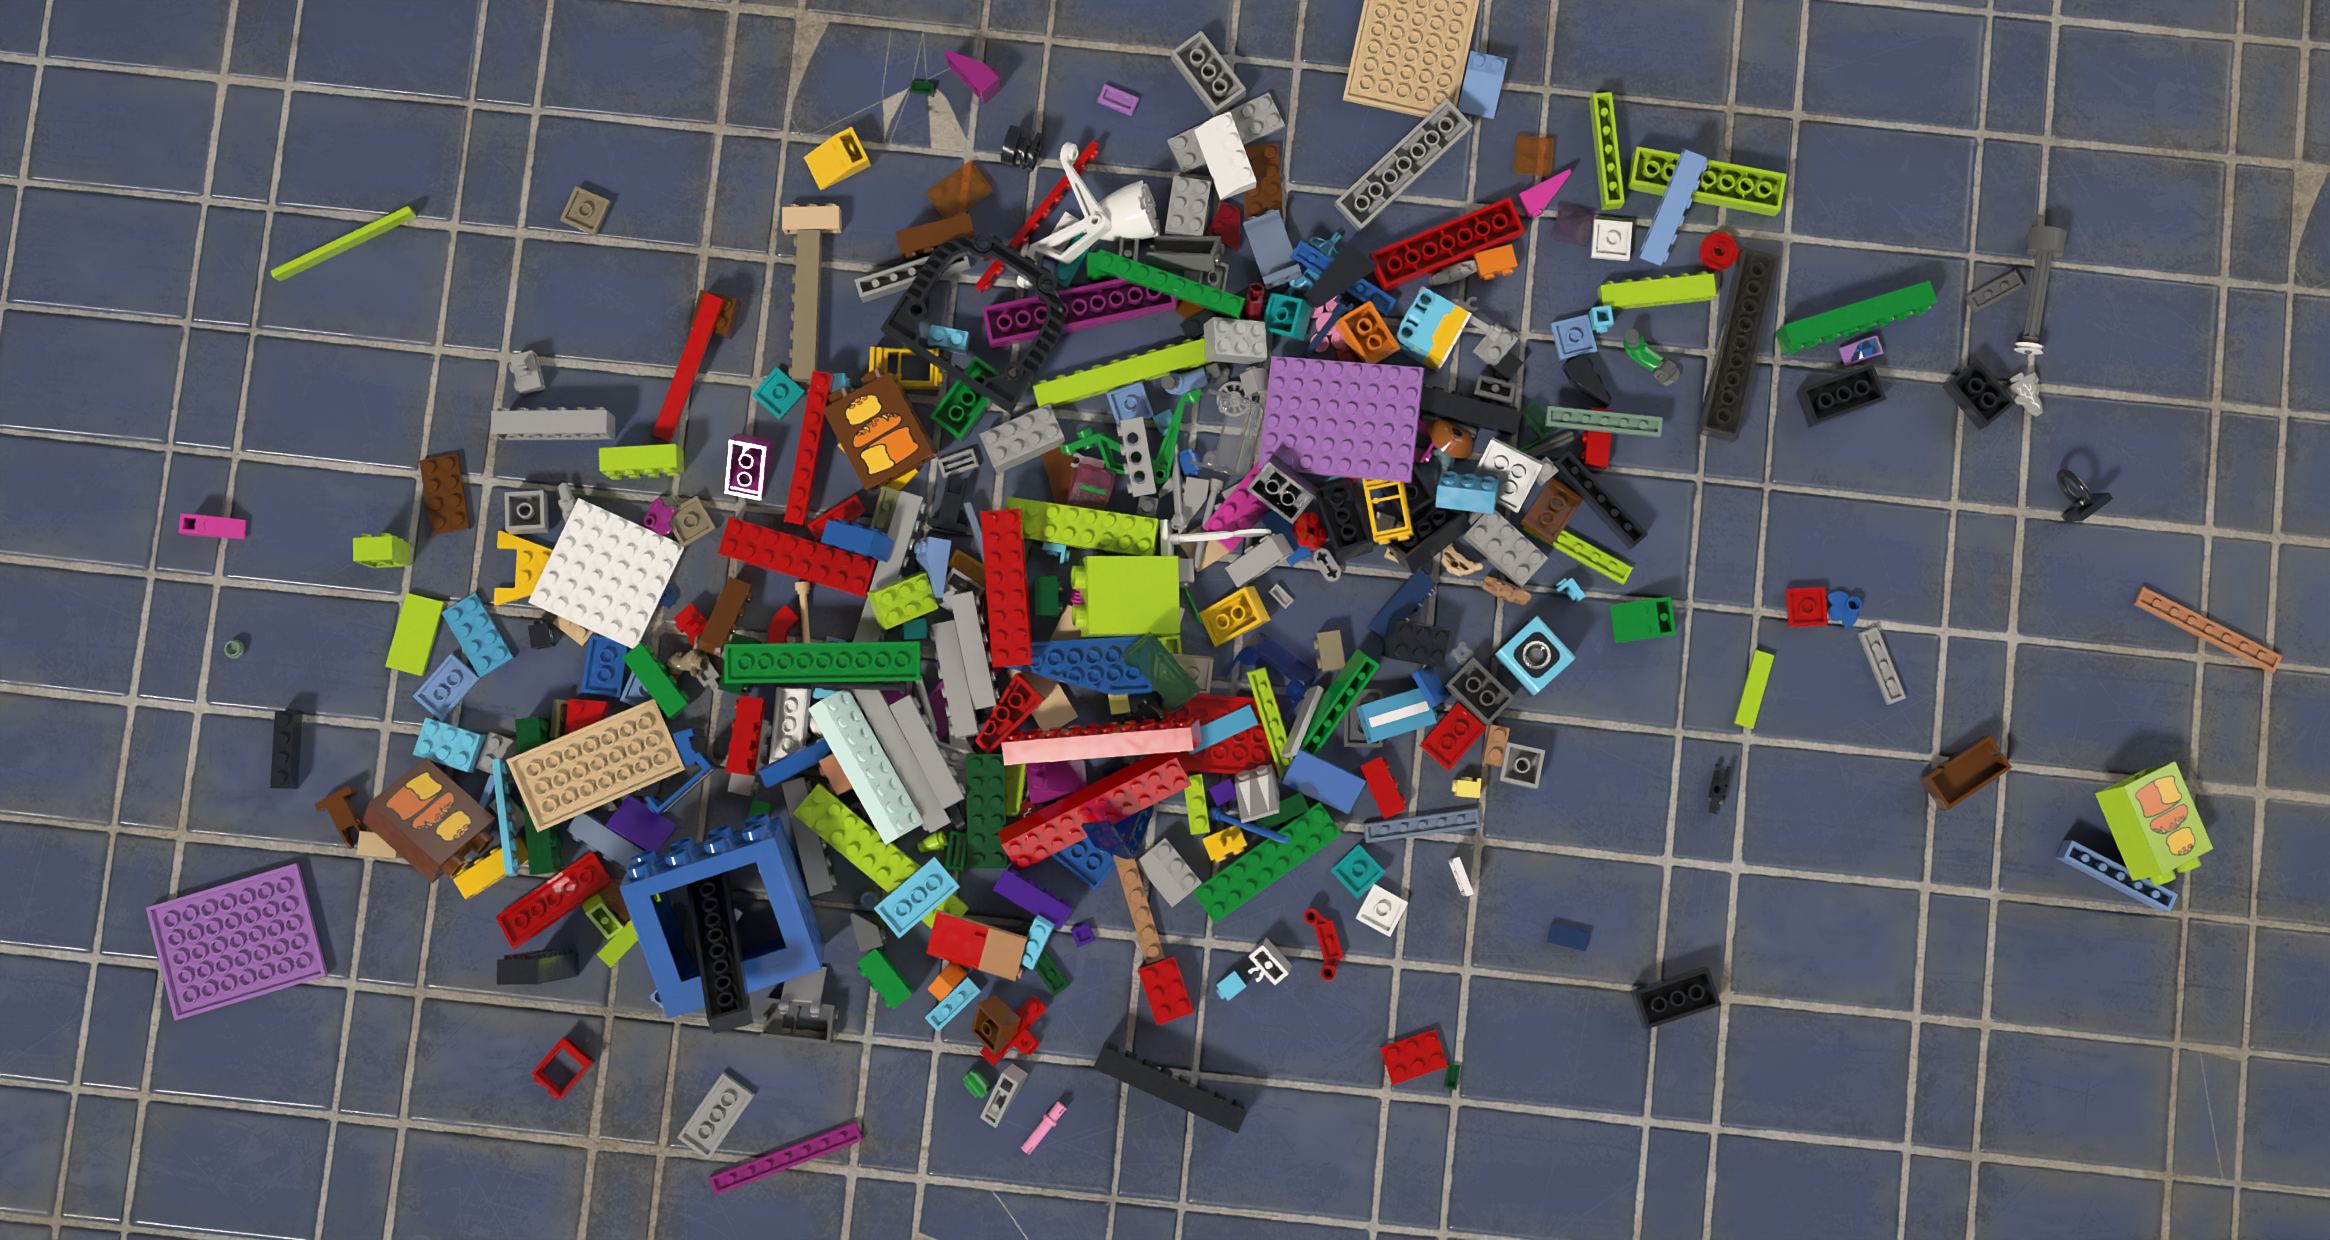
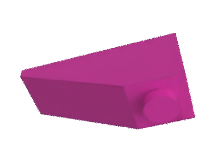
[1517,169,1571,218]

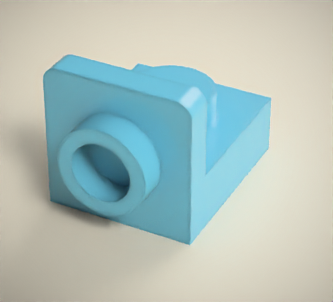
[1152,409,1180,439]
[1042,542,1070,566]
[1555,578,1586,602]

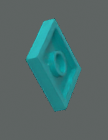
[752,367,806,421]
[1331,845,1386,900]

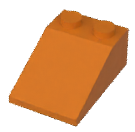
[1334,301,1401,364]

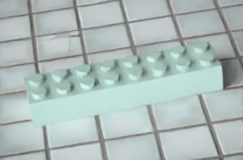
[808,689,924,845]

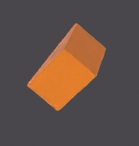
[928,962,968,1002]

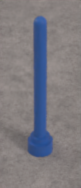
[1208,805,1289,844]

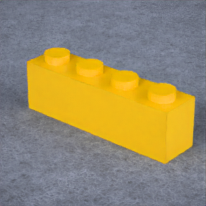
[453,836,528,899]

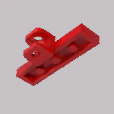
[980,995,1048,1066]

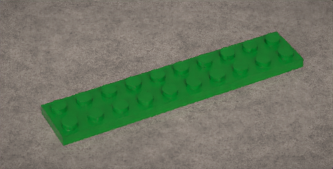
[724,642,921,683]

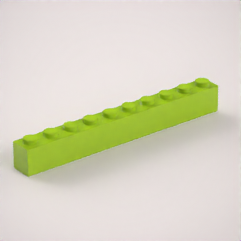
[1033,335,1216,408]

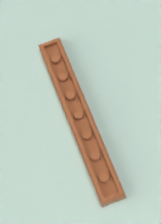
[2133,586,2282,673]

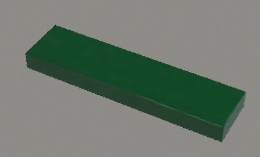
[1011,922,1070,996]

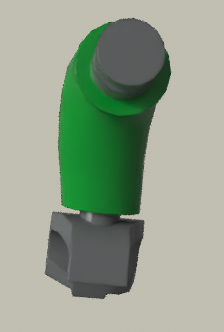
[1623,329,1681,387]

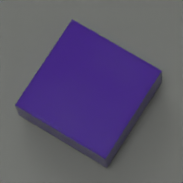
[1071,922,1096,948]

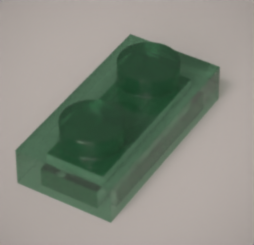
[1519,399,1558,441]

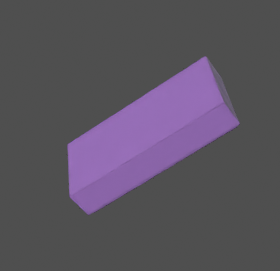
[1097,84,1139,116]

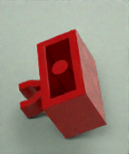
[673,603,708,647]

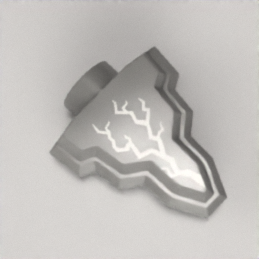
[2004,372,2043,417]

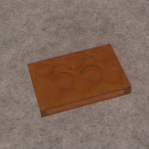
[925,160,993,219]

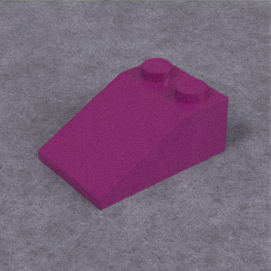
[944,50,1001,104]
[724,433,773,501]
[1026,759,1088,804]

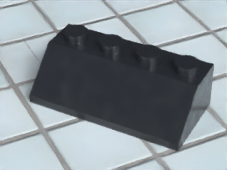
[1385,501,1471,573]

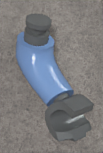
[1161,362,1230,395]

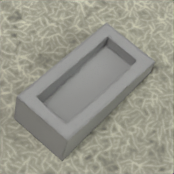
[1268,583,1294,609]

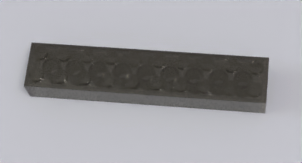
[1696,247,1781,442]

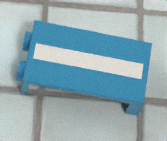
[1356,688,1437,744]

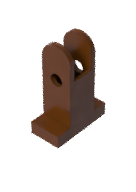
[314,786,367,849]

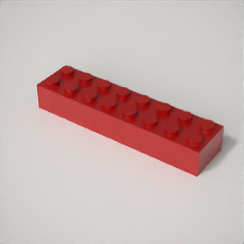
[1369,197,1525,292]
[980,509,1034,667]
[718,517,878,599]

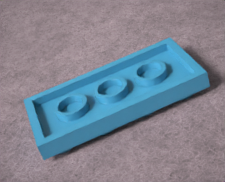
[442,593,515,678]

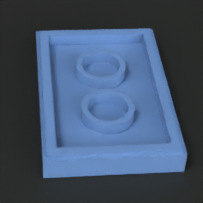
[413,653,481,722]

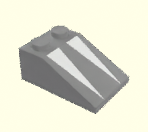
[1235,764,1279,823]

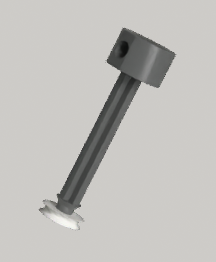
[2014,226,2067,355]

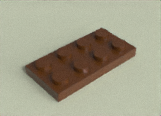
[1243,144,1283,222]
[419,454,471,536]

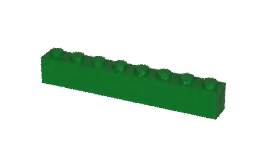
[1094,249,1245,319]

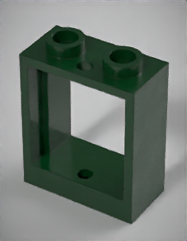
[1256,792,1309,829]

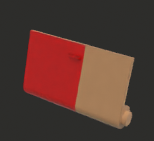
[926,910,1027,981]

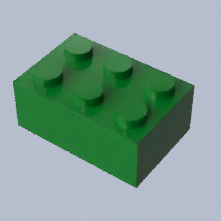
[857,947,916,1009]

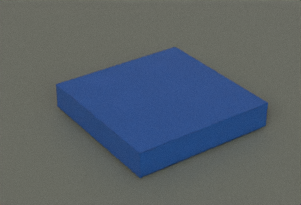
[1412,665,1450,708]

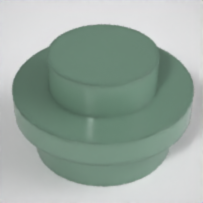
[224,639,244,659]

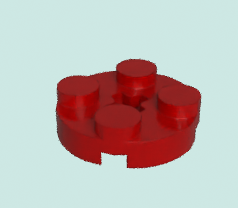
[1699,232,1738,271]
[1291,513,1328,551]

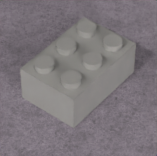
[1165,176,1211,236]
[1204,317,1267,365]
[1225,533,1295,588]

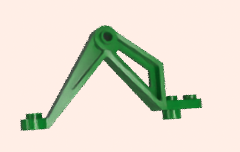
[1059,387,1203,483]

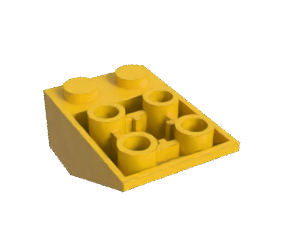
[804,127,871,191]

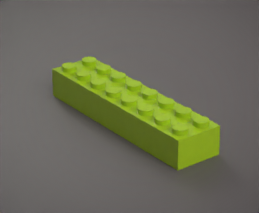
[1626,147,1787,216]
[1005,497,1160,556]

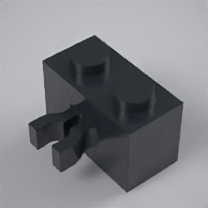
[1121,699,1168,724]

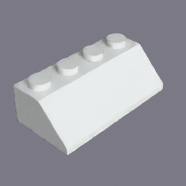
[1194,112,1257,200]

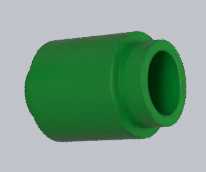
[962,1069,990,1099]

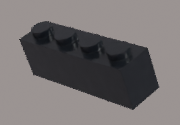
[270,711,302,789]

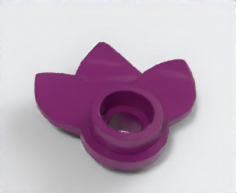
[643,497,676,535]

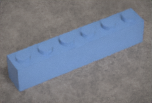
[1638,148,1708,266]
[2055,840,2178,912]

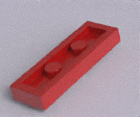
[807,495,866,542]

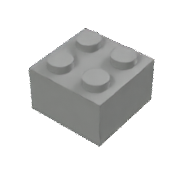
[505,490,549,535]

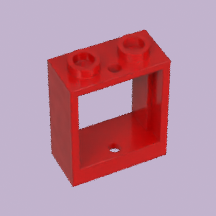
[531,1036,596,1099]

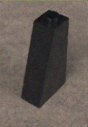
[1303,241,1378,308]

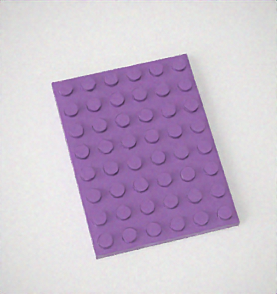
[1258,356,1424,483]
[146,863,328,1021]

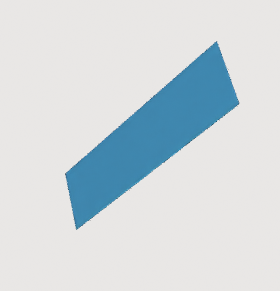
[1188,705,1258,755]

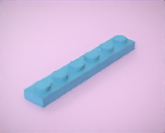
[492,758,520,877]

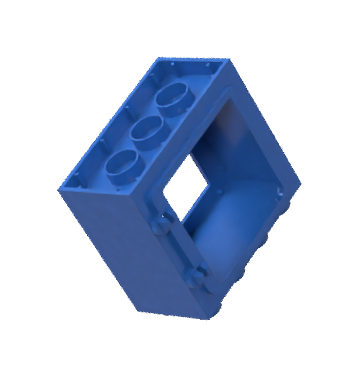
[619,813,825,1019]

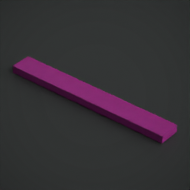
[709,1121,863,1196]

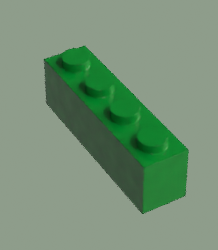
[622,643,691,719]

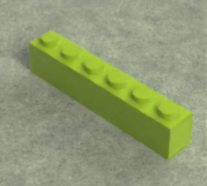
[1589,92,1625,210]
[1597,272,1717,310]

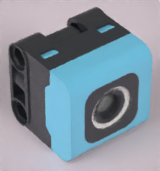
[1491,616,1576,697]

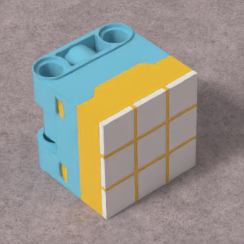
[1394,289,1472,372]

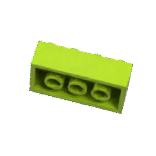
[599,444,684,480]

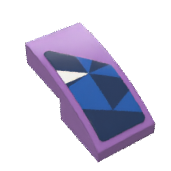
[1839,336,1883,367]

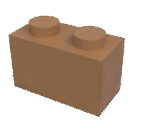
[1481,725,1510,767]

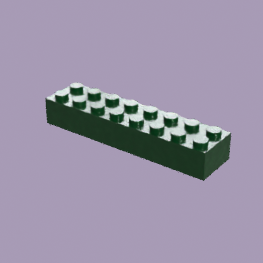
[515,717,565,875]

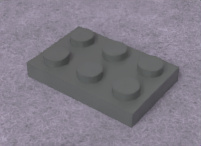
[1343,689,1383,748]

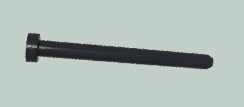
[812,681,906,694]

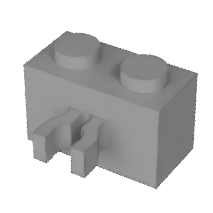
[509,350,546,396]
[1248,937,1292,985]

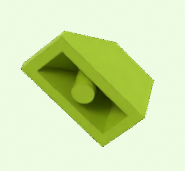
[581,893,624,940]

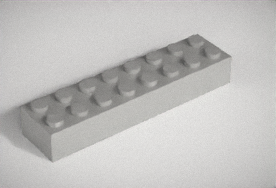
[1334,98,1473,233]

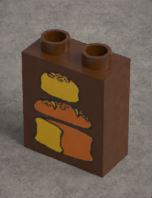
[822,368,940,492]
[363,758,495,884]

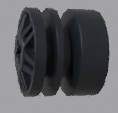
[1001,125,1043,172]

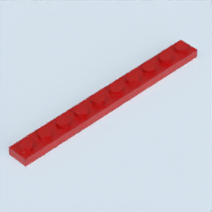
[975,140,1099,294]

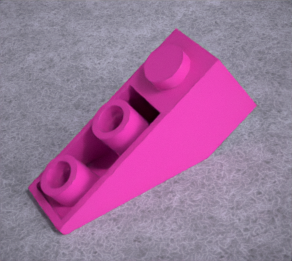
[178,513,247,539]

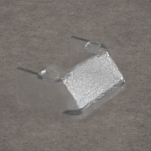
[1189,389,1265,478]

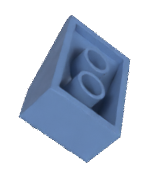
[1457,51,1507,119]
[914,537,951,599]

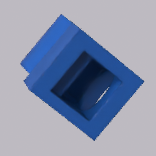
[673,728,698,766]

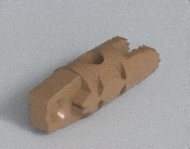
[1482,576,1531,605]

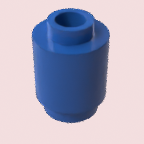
[1179,448,1203,478]

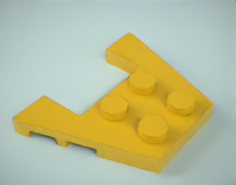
[494,531,553,606]

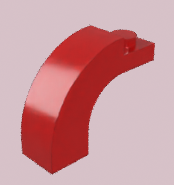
[767,605,801,644]

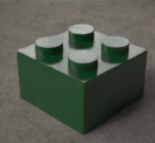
[1034,576,1064,619]

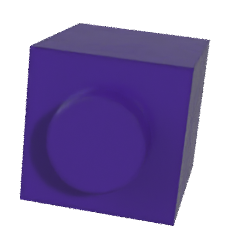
[1208,779,1237,806]

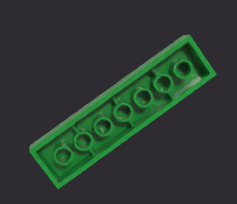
[1775,281,1937,355]
[1192,802,1342,923]

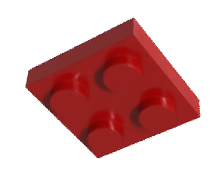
[1785,587,1828,628]

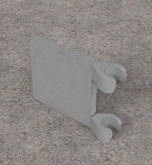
[779,967,827,1017]

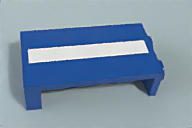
[645,752,718,814]

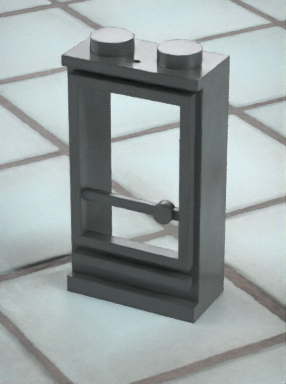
[1146,235,1225,273]
[760,997,840,1045]

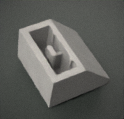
[935,568,986,614]

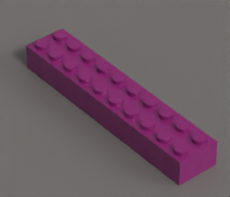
[982,270,1176,349]

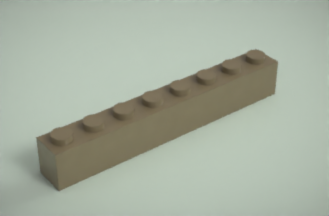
[789,229,823,383]

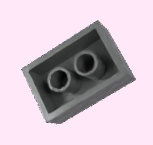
[1444,658,1515,727]

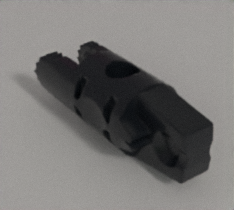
[1707,764,1733,815]

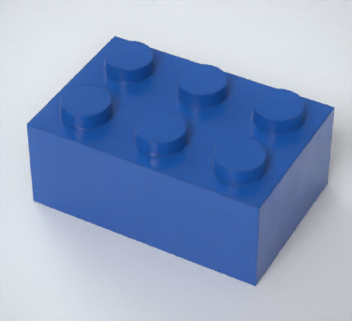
[821,519,894,563]

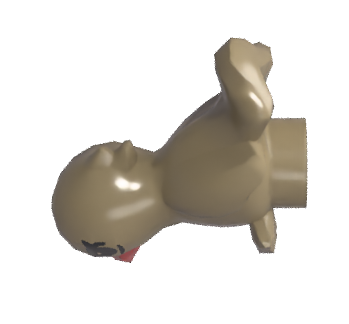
[665,635,709,680]

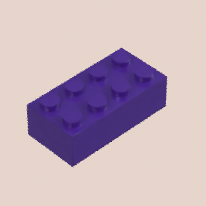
[993,868,1073,930]

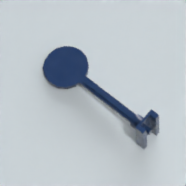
[1286,294,1356,359]

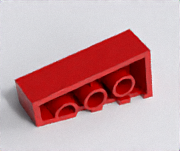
[725,695,766,776]

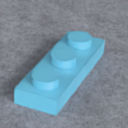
[1021,915,1055,970]
[925,977,981,1032]

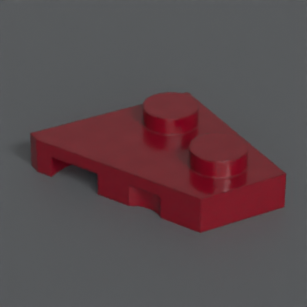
[1206,201,1239,251]

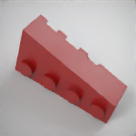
[975,672,1046,753]
[565,699,612,735]

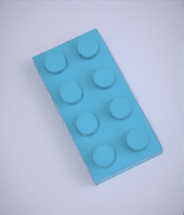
[874,857,960,938]

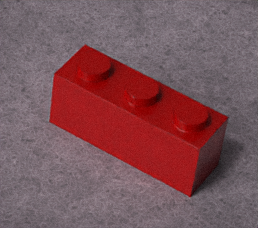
[1579,408,1614,470]
[1359,757,1407,819]

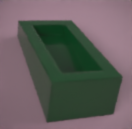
[910,80,936,97]
[1444,1063,1460,1090]

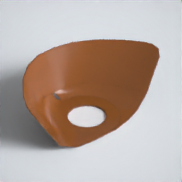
[1426,420,1473,458]

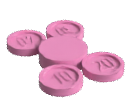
[1310,296,1348,353]

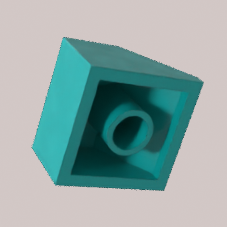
[1263,293,1312,341]

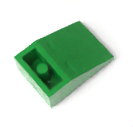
[1610,597,1676,643]

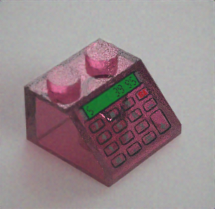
[1067,463,1116,511]

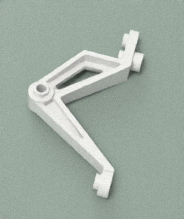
[1017,142,1111,289]

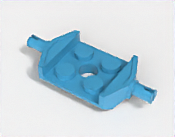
[1283,232,1342,297]

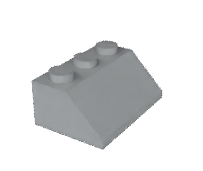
[1136,838,1202,907]

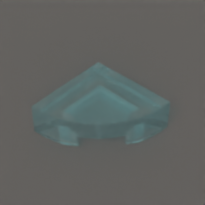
[1436,447,1455,470]

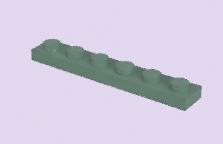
[1545,406,1663,438]

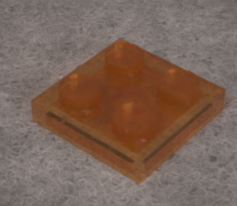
[1513,135,1554,177]

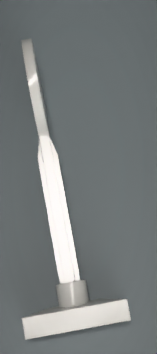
[1160,520,1271,556]

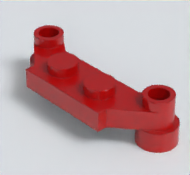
[1303,908,1343,981]

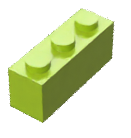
[1184,774,1210,835]

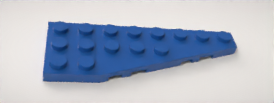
[1005,635,1152,696]

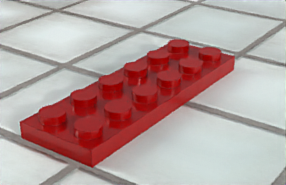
[495,851,613,949]

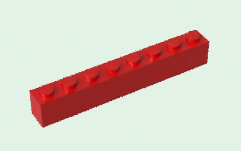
[784,371,835,526]

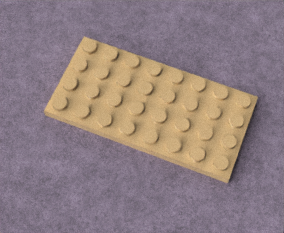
[506,699,685,833]

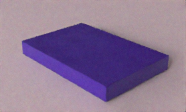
[606,795,677,855]

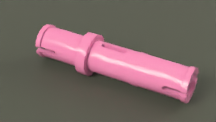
[1021,1101,1067,1155]

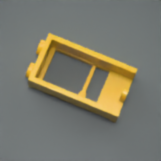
[869,347,943,390]
[1362,479,1414,545]

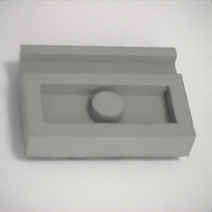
[1473,322,1518,369]

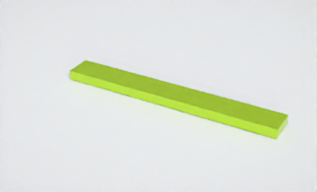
[270,206,417,282]

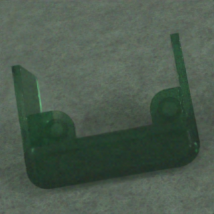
[1120,632,1201,714]

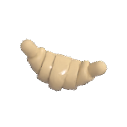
[1441,542,1483,577]

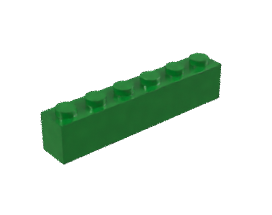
[1300,648,1380,755]

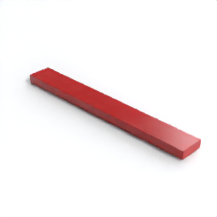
[652,292,725,442]

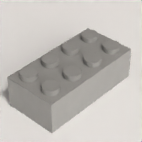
[1171,31,1246,117]
[979,404,1066,474]
[1463,510,1548,588]

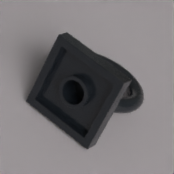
[2056,469,2113,522]

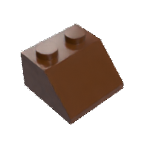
[971,995,1020,1055]

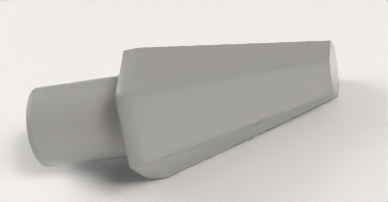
[1158,475,1183,499]

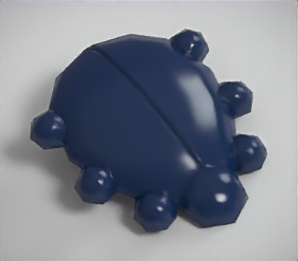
[657,583,677,609]

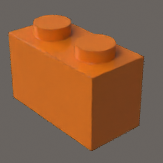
[1473,244,1518,280]

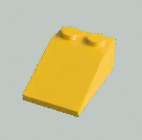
[1199,586,1271,647]

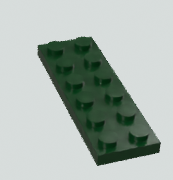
[965,753,1007,869]

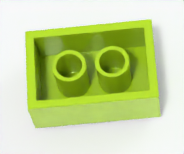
[353,533,411,568]
[867,572,938,629]

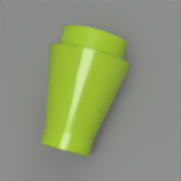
[917,831,948,853]

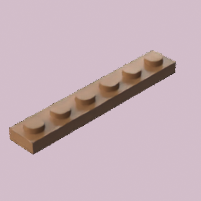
[1112,846,1165,964]

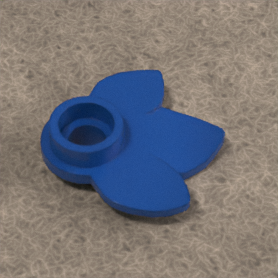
[1827,591,1862,628]

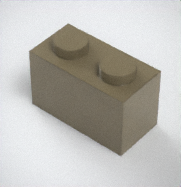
[1313,630,1345,673]

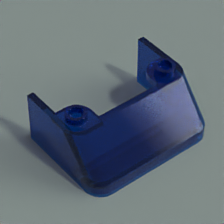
[1223,633,1315,721]
[1081,766,1154,860]

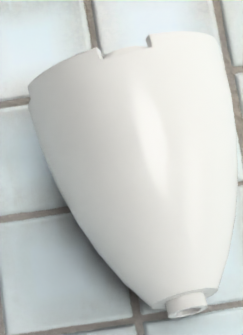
[1083,180,1160,241]

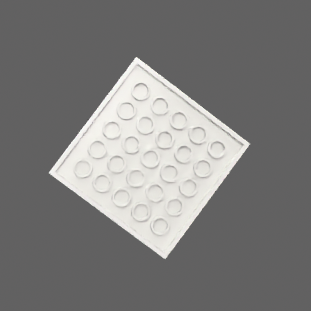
[528,498,685,649]

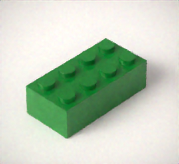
[930,356,1001,443]

